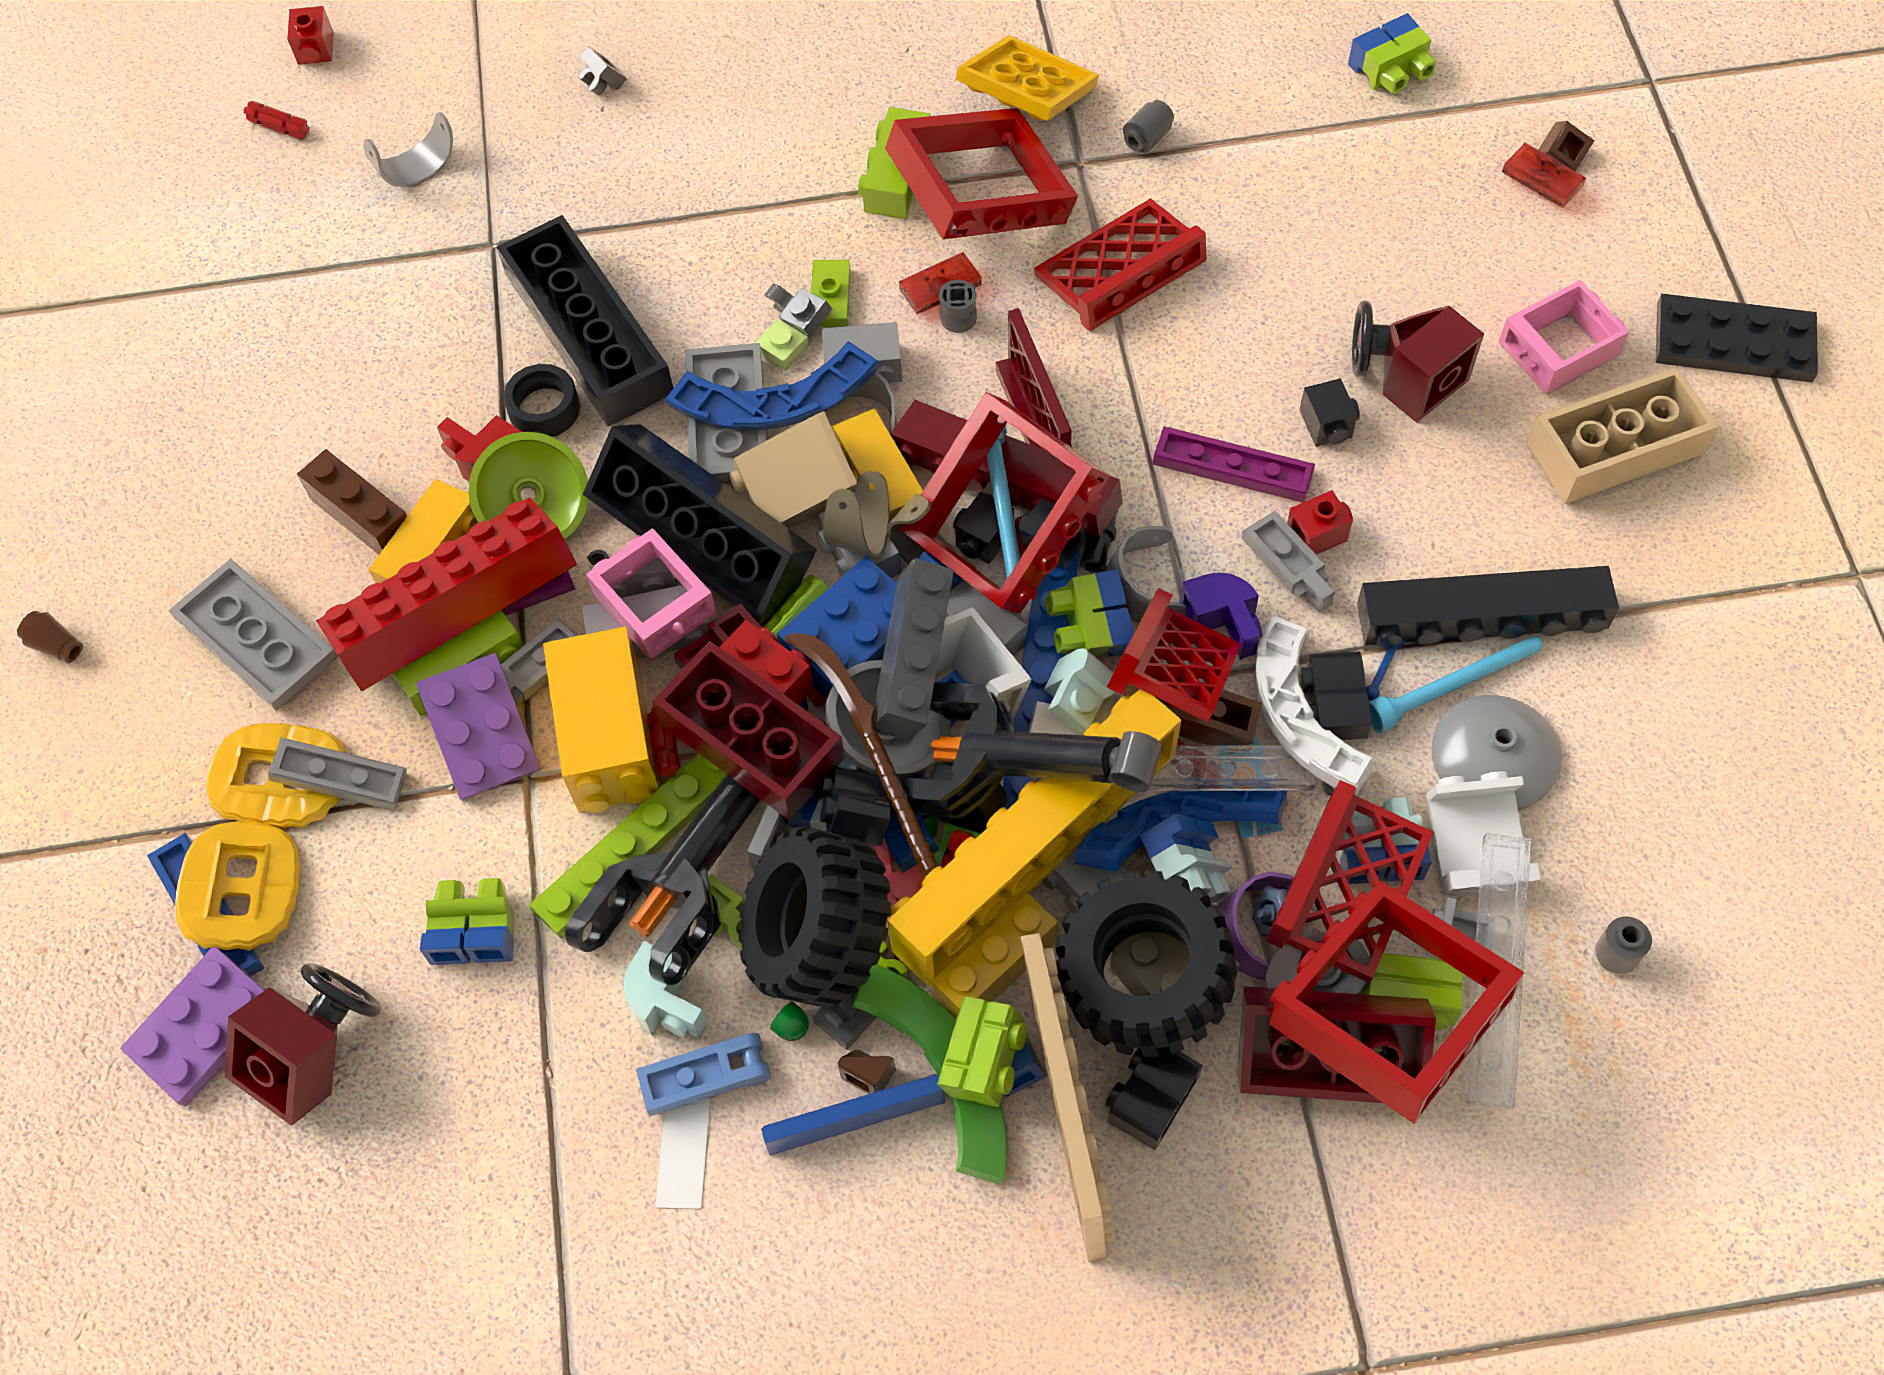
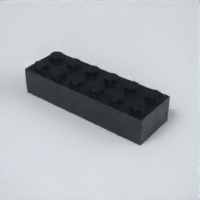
[496,215,673,427]
[582,424,817,623]

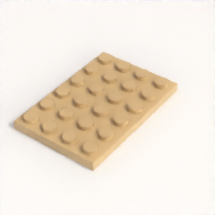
[1021,933,1113,1262]

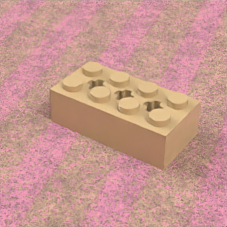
[1527,366,1719,504]

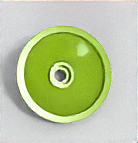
[468,432,589,540]

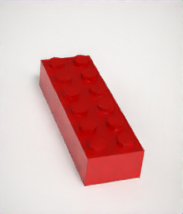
[316,497,577,692]

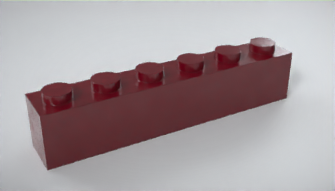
[891,400,1123,538]

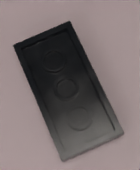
[1655,293,1818,383]

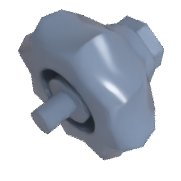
[1252,885,1288,936]

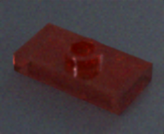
[1502,142,1586,208]
[899,252,982,315]

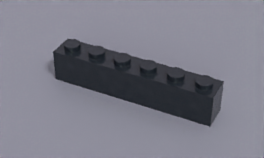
[1357,566,1619,648]

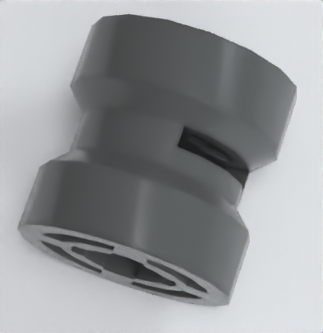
[939,280,977,333]

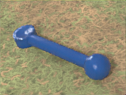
[1366,640,1405,701]

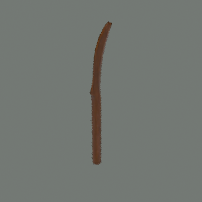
[784,633,938,876]

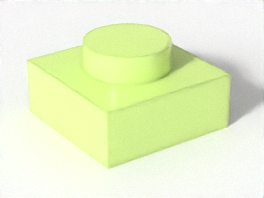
[755,319,809,370]

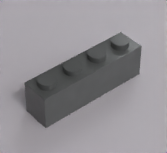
[874,558,954,740]

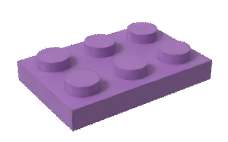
[416,653,541,801]
[120,947,266,1107]

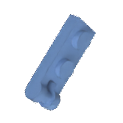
[636,1033,771,1116]

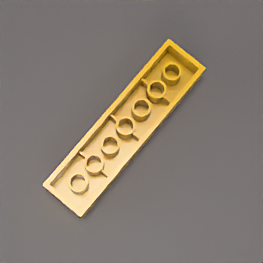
[887,689,1181,987]

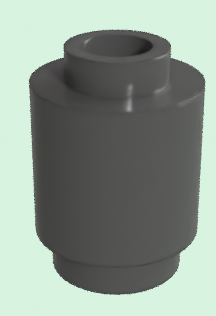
[1123,100,1174,153]
[1595,916,1652,974]

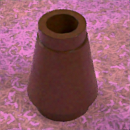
[17,611,83,663]

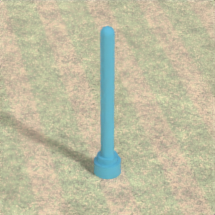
[987,426,1020,579]
[1369,636,1543,733]

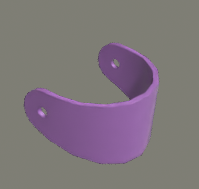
[1218,872,1294,981]

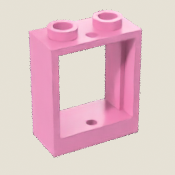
[1499,280,1629,394]
[586,528,716,660]

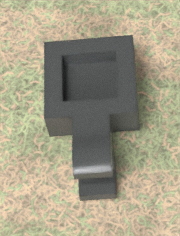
[764,283,832,338]

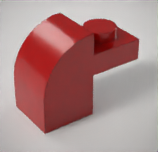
[437,415,522,481]

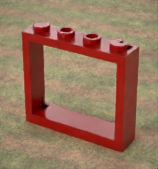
[885,108,1078,240]
[900,392,1110,614]
[1269,880,1525,1124]

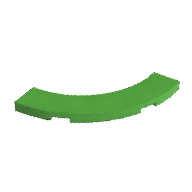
[852,965,1007,1184]

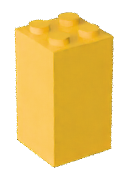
[543,626,660,813]

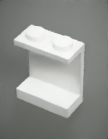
[936,607,1032,720]
[1426,771,1541,896]

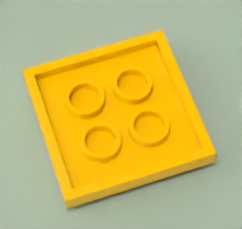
[955,35,1099,121]

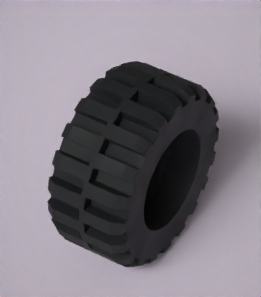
[739,826,891,1007]
[1055,870,1237,1057]

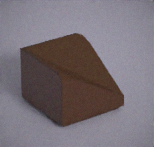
[1537,121,1595,172]
[837,1050,896,1094]

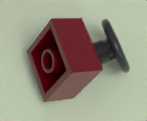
[1352,300,1484,423]
[225,963,381,1126]

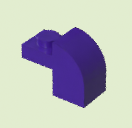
[1179,573,1262,659]

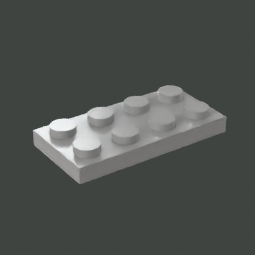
[684,343,767,482]
[169,558,338,711]

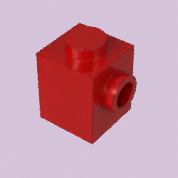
[287,6,334,64]
[1287,490,1353,555]

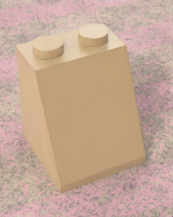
[729,411,857,528]

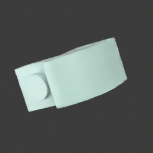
[1044,648,1115,735]
[624,941,708,1039]

